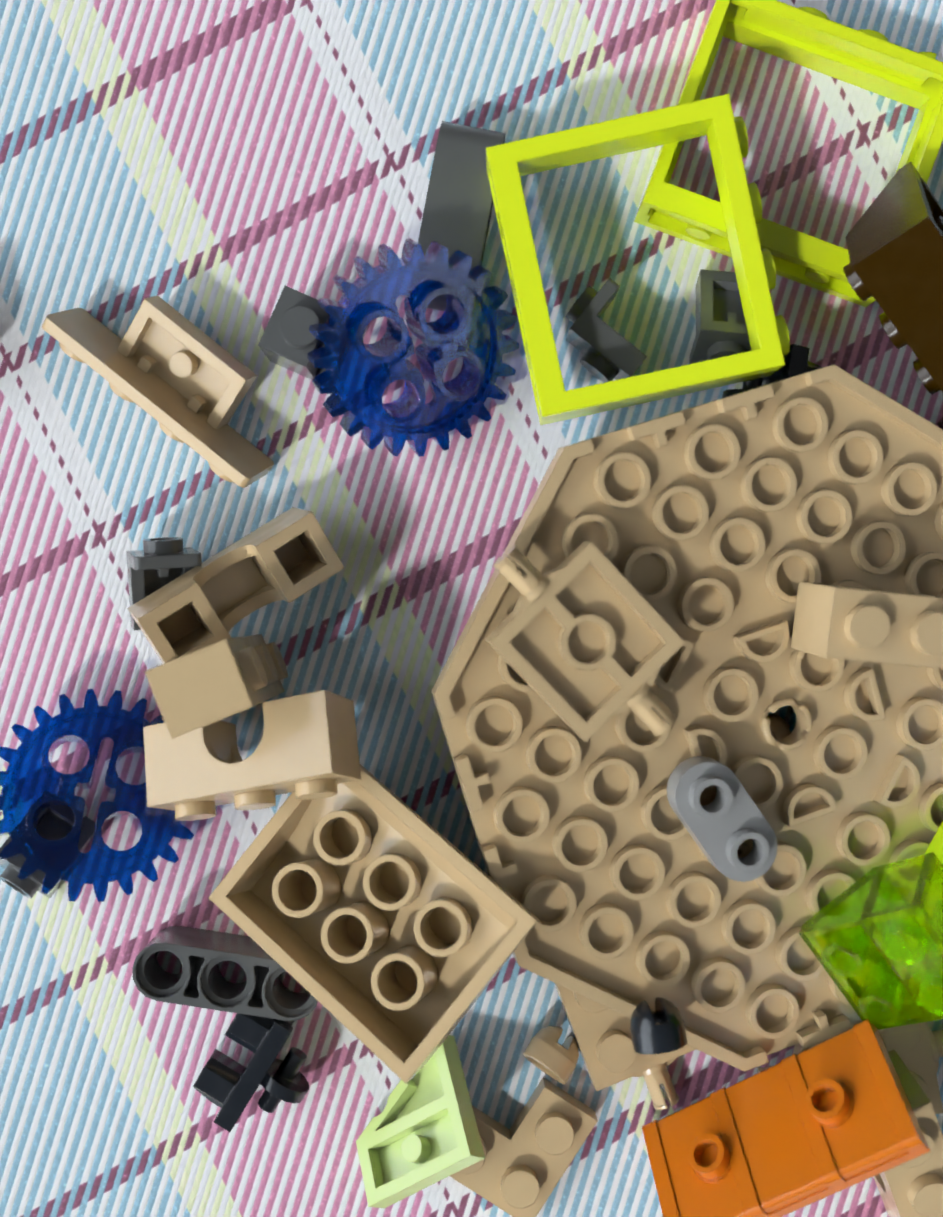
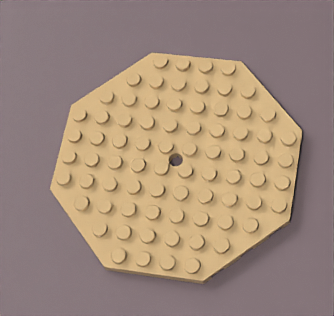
[431,364,943,1072]

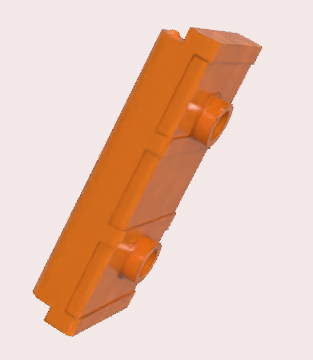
[642,1019,930,1217]

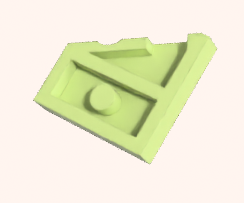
[356,1035,485,1208]

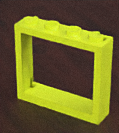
[634,0,943,307]
[486,94,790,426]

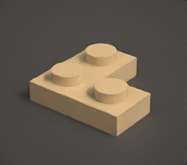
[450,1078,598,1217]

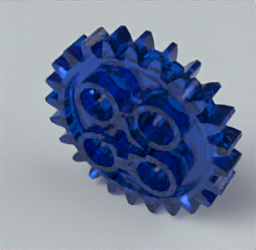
[307,239,519,457]
[0,689,194,902]

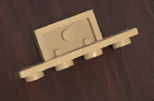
[42,295,274,488]

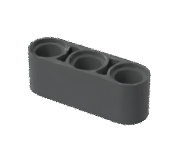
[409,121,506,316]
[132,926,318,1021]

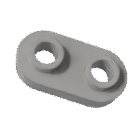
[667,756,777,882]

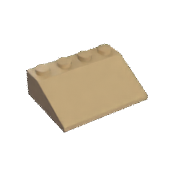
[208,764,539,1083]

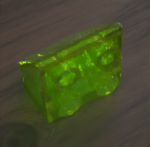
[799,852,943,1030]

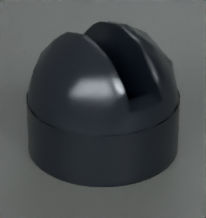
[630,998,688,1055]

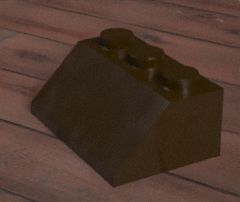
[843,162,943,395]

